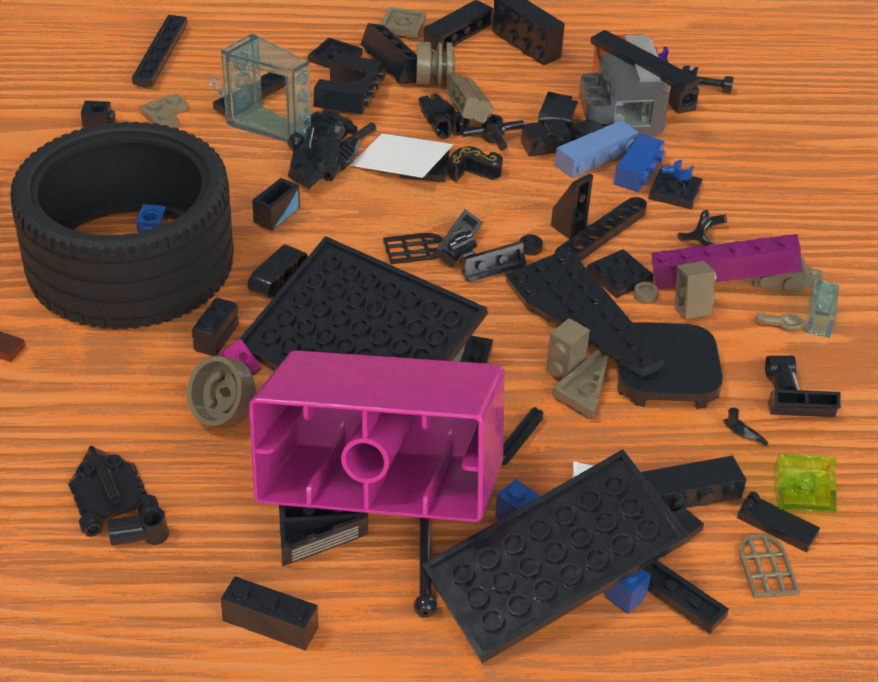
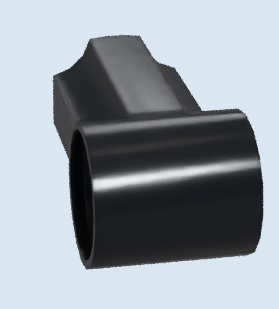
[765,355,800,390]
[108,506,169,546]

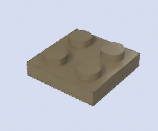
[381,7,427,39]

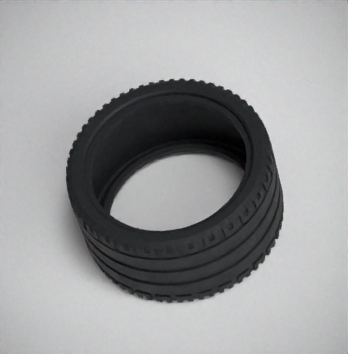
[10,121,234,329]

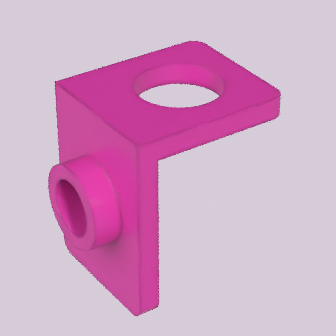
[217,339,260,374]

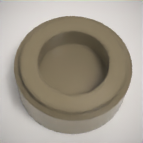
[633,282,658,304]

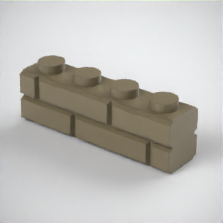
[446,74,493,123]

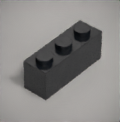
[221,576,318,651]

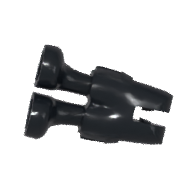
[418,93,470,139]

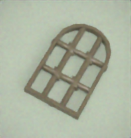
[739,534,800,598]

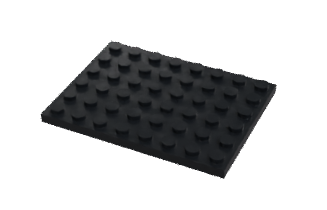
[239,236,488,369]

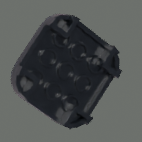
[616,322,723,409]

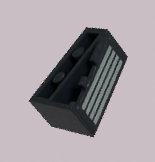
[279,505,368,566]

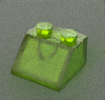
[774,454,836,513]

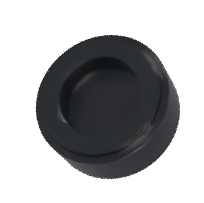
[520,234,543,256]

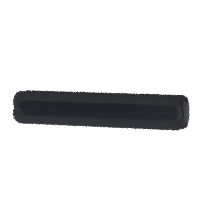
[502,407,544,465]

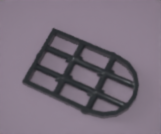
[383,233,443,264]

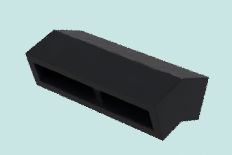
[768,389,841,417]

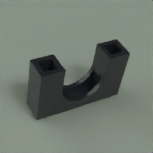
[313,54,386,114]

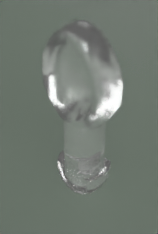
[208,77,234,98]

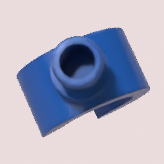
[662,160,694,180]

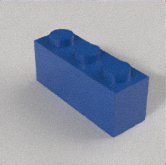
[614,134,666,192]

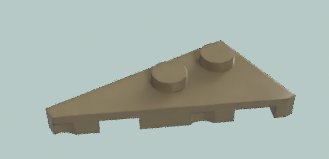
[552,348,610,419]

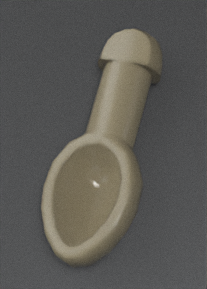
[755,313,805,332]

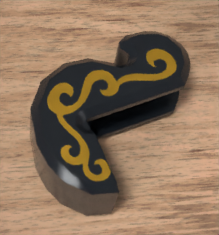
[448,146,503,183]

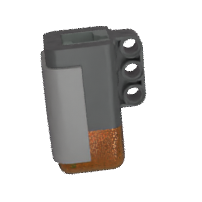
[579,34,669,136]

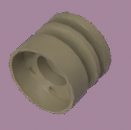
[416,42,455,86]

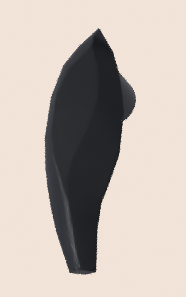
[723,408,769,446]

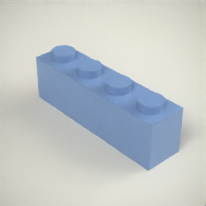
[555,120,639,178]

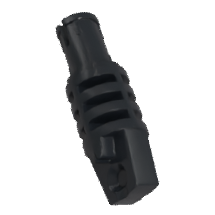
[322,137,361,182]

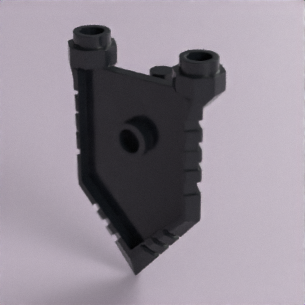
[287,121,345,190]
[68,445,159,537]

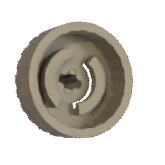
[187,356,255,427]

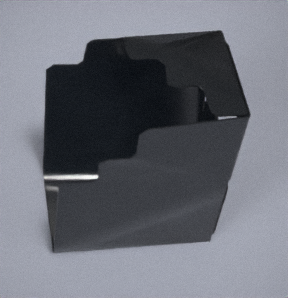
[538,91,578,133]

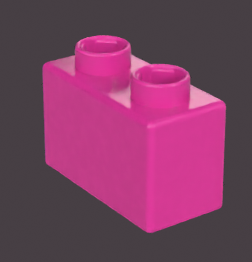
[249,350,504,522]

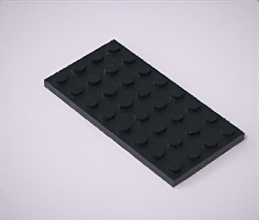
[422,449,690,664]

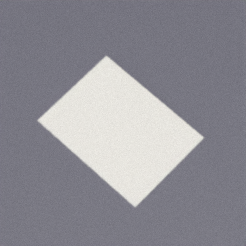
[350,134,454,178]

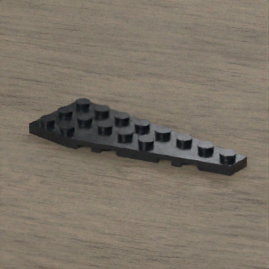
[505,248,665,377]

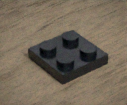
[587,249,654,298]

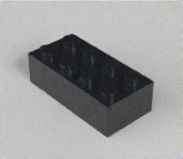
[492,0,565,65]

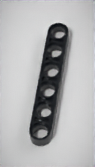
[554,197,647,261]

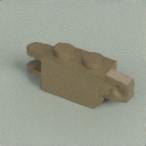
[739,257,823,293]

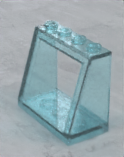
[221,33,311,142]

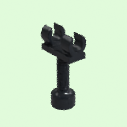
[682,65,734,93]

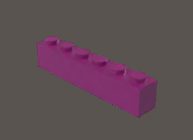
[651,234,802,289]

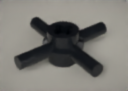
[461,114,524,150]

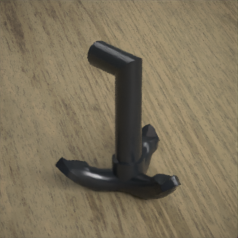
[677,210,727,246]

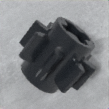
[449,228,478,257]

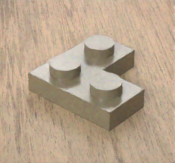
[140,93,188,128]

